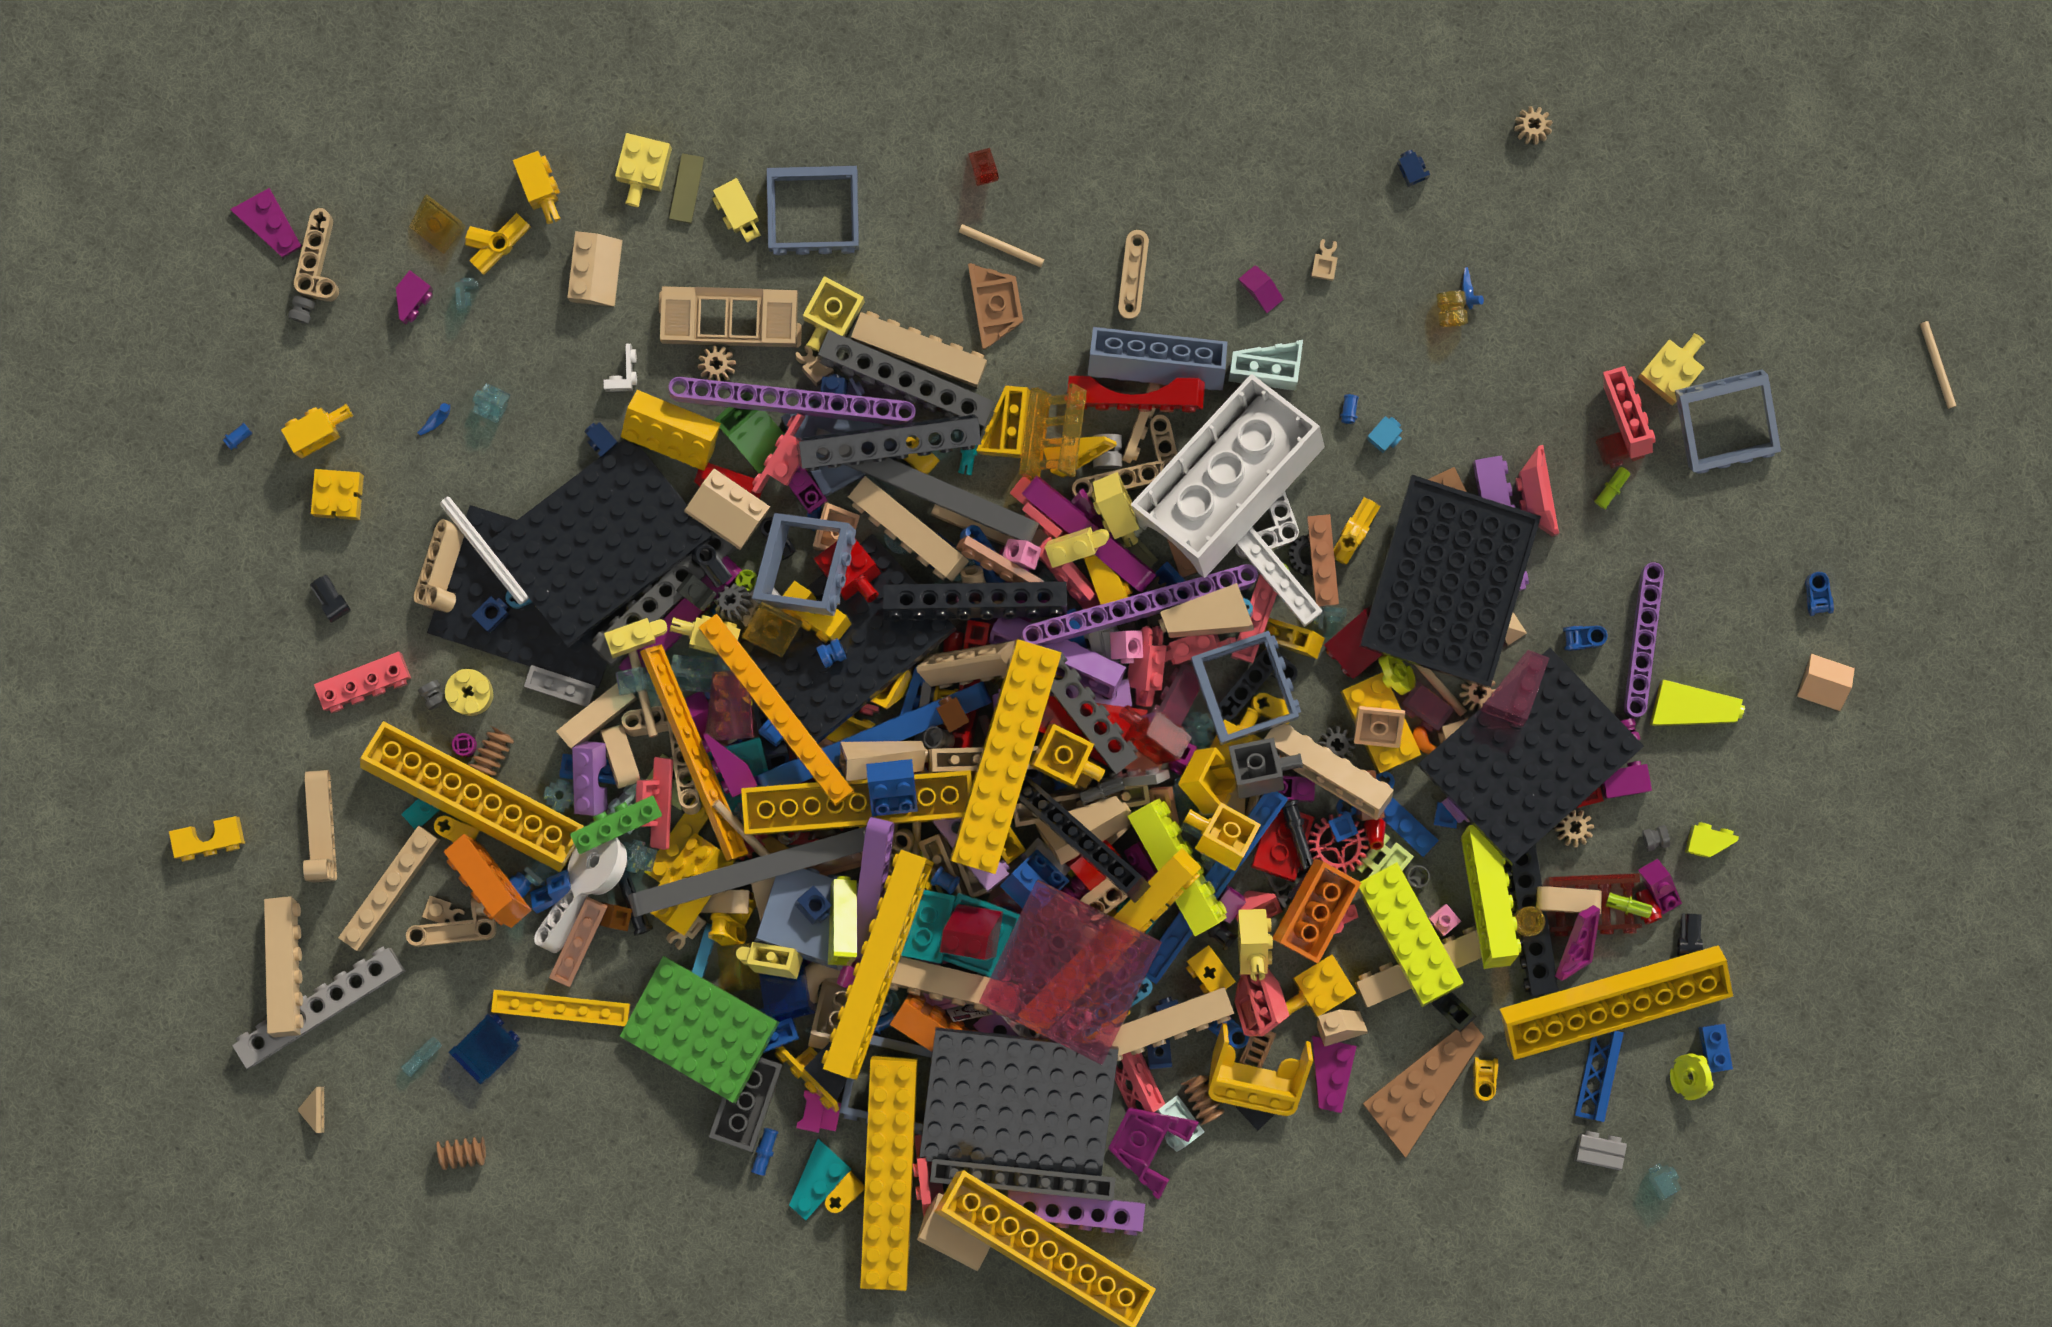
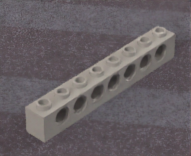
[232,946,405,1069]

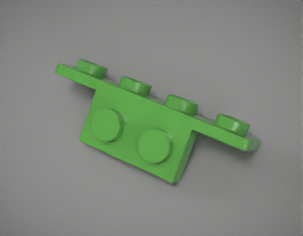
[570,796,662,854]

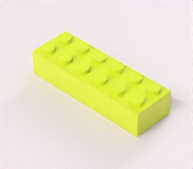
[1127,798,1227,936]
[1461,825,1521,969]
[1358,862,1464,1007]

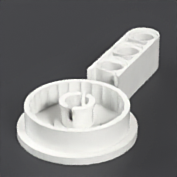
[534,837,627,953]

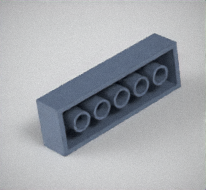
[1088,327,1227,390]

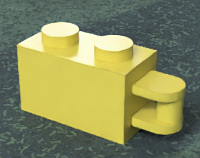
[712,178,761,243]
[1045,527,1109,568]
[604,618,667,658]
[736,942,803,979]

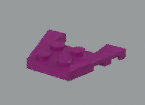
[1108,1108,1199,1199]

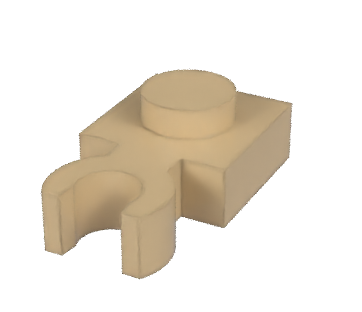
[1311,239,1338,281]
[796,345,834,386]
[422,896,466,923]
[666,915,706,950]

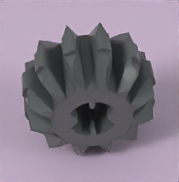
[714,584,754,624]
[1317,726,1356,759]

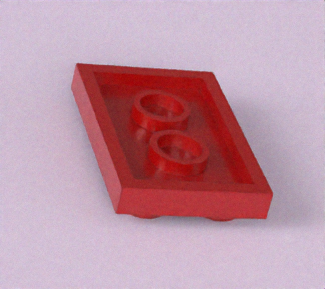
[1251,809,1314,882]

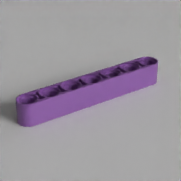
[1624,562,1664,718]
[854,817,894,963]

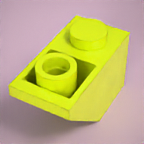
[1685,822,1739,858]

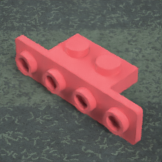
[752,413,806,493]
[1010,476,1069,538]
[1039,537,1101,616]
[636,757,673,850]
[913,1135,944,1216]

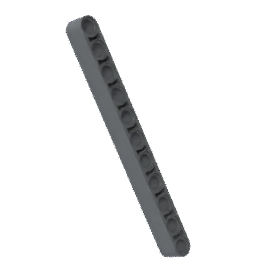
[814,428,1039,543]
[628,827,866,917]

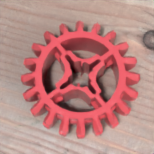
[1307,814,1369,874]

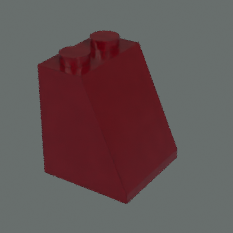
[1324,605,1383,679]
[940,904,1003,960]

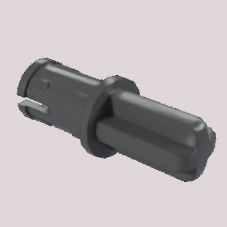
[1079,777,1125,805]

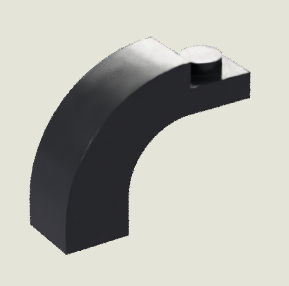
[751,697,790,770]

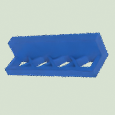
[1575,1031,1624,1122]

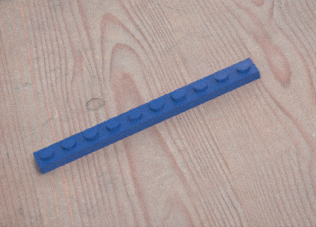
[1138,791,1288,984]

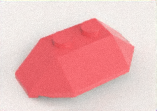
[1515,445,1559,537]
[1234,969,1289,1036]

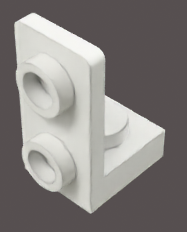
[604,344,637,392]

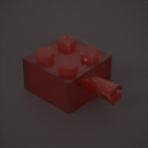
[1119,705,1192,765]

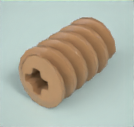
[469,725,514,776]
[1181,1075,1225,1126]
[437,1136,486,1170]

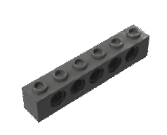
[1050,648,1138,774]

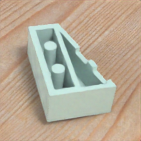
[1229,340,1303,391]

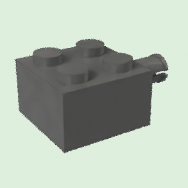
[1229,738,1303,799]

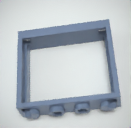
[767,166,859,255]
[1675,369,1781,474]
[752,513,856,616]
[1191,631,1301,745]
[840,1035,932,1135]

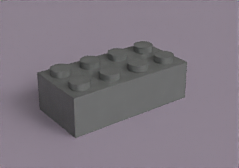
[709,1057,784,1152]

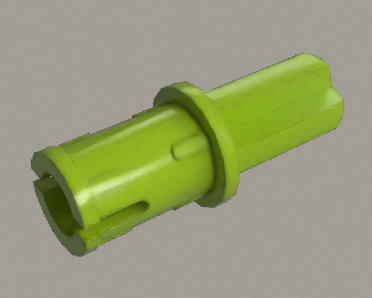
[1594,467,1631,510]
[1606,892,1652,918]

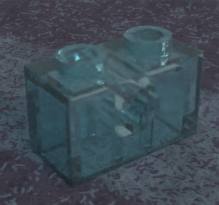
[671,655,718,693]

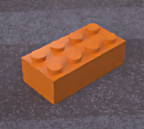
[444,834,532,928]
[1273,859,1361,963]
[890,994,978,1052]

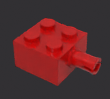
[814,539,881,603]

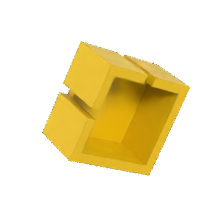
[311,469,364,520]
[1178,747,1236,814]

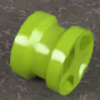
[736,569,758,593]

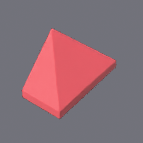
[1235,890,1283,922]

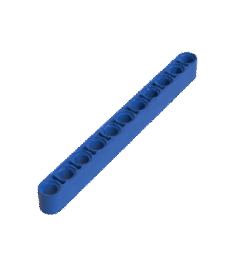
[754,681,992,787]

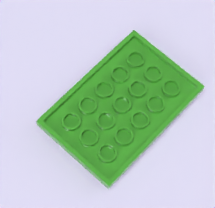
[620,956,780,1103]

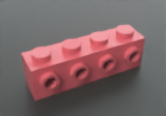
[1603,366,1656,459]
[314,652,411,713]

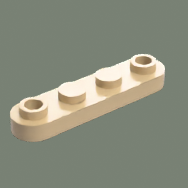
[1118,230,1149,320]
[1122,383,1164,463]

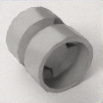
[1093,434,1122,469]

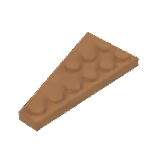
[1362,1022,1484,1158]

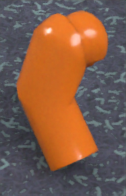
[1413,726,1437,755]

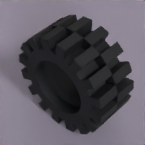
[1288,534,1313,576]

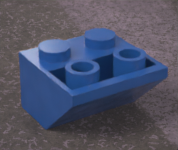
[866,759,918,817]
[1000,849,1069,918]

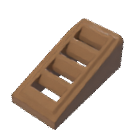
[1239,1031,1276,1068]

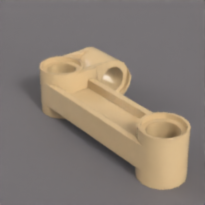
[406,898,496,947]

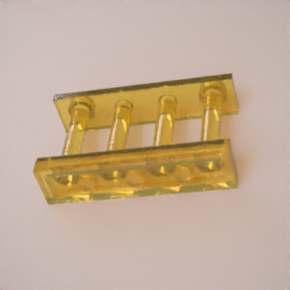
[1019,383,1087,480]

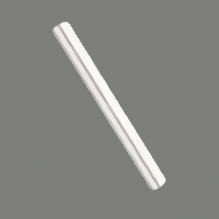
[440,497,529,605]

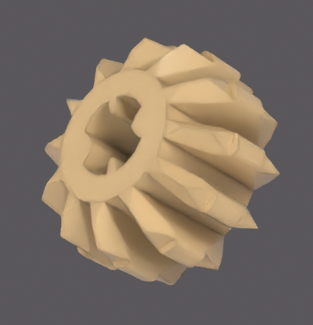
[1514,106,1553,145]
[698,346,736,381]
[1459,681,1499,711]
[1555,810,1594,848]

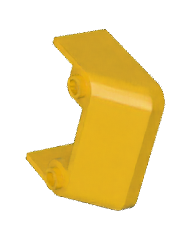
[1208,1023,1313,1116]

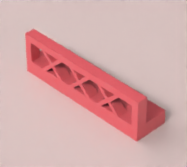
[1231,574,1277,664]
[1095,1023,1165,1112]

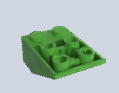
[713,392,785,473]

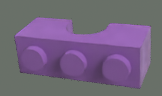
[572,741,608,816]

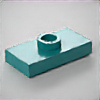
[401,798,440,830]

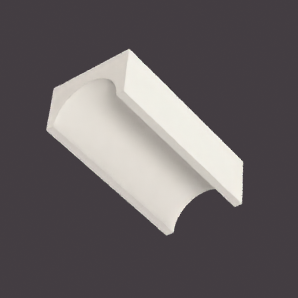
[1131,374,1325,578]

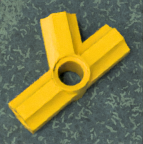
[465,213,531,275]
[1334,497,1381,565]

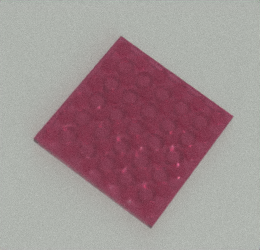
[979,880,1162,1065]

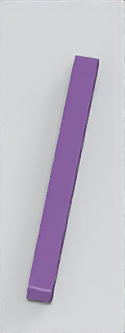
[669,377,915,425]
[1020,564,1258,647]

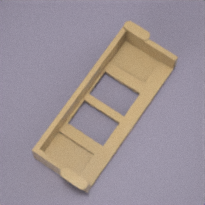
[659,286,802,348]

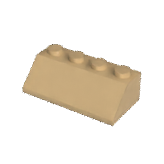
[916,641,1015,688]

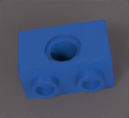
[1698,1024,1733,1073]

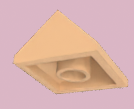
[813,503,860,552]
[1797,654,1854,711]
[1354,706,1405,748]

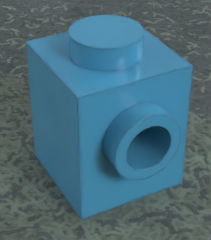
[1366,416,1402,453]

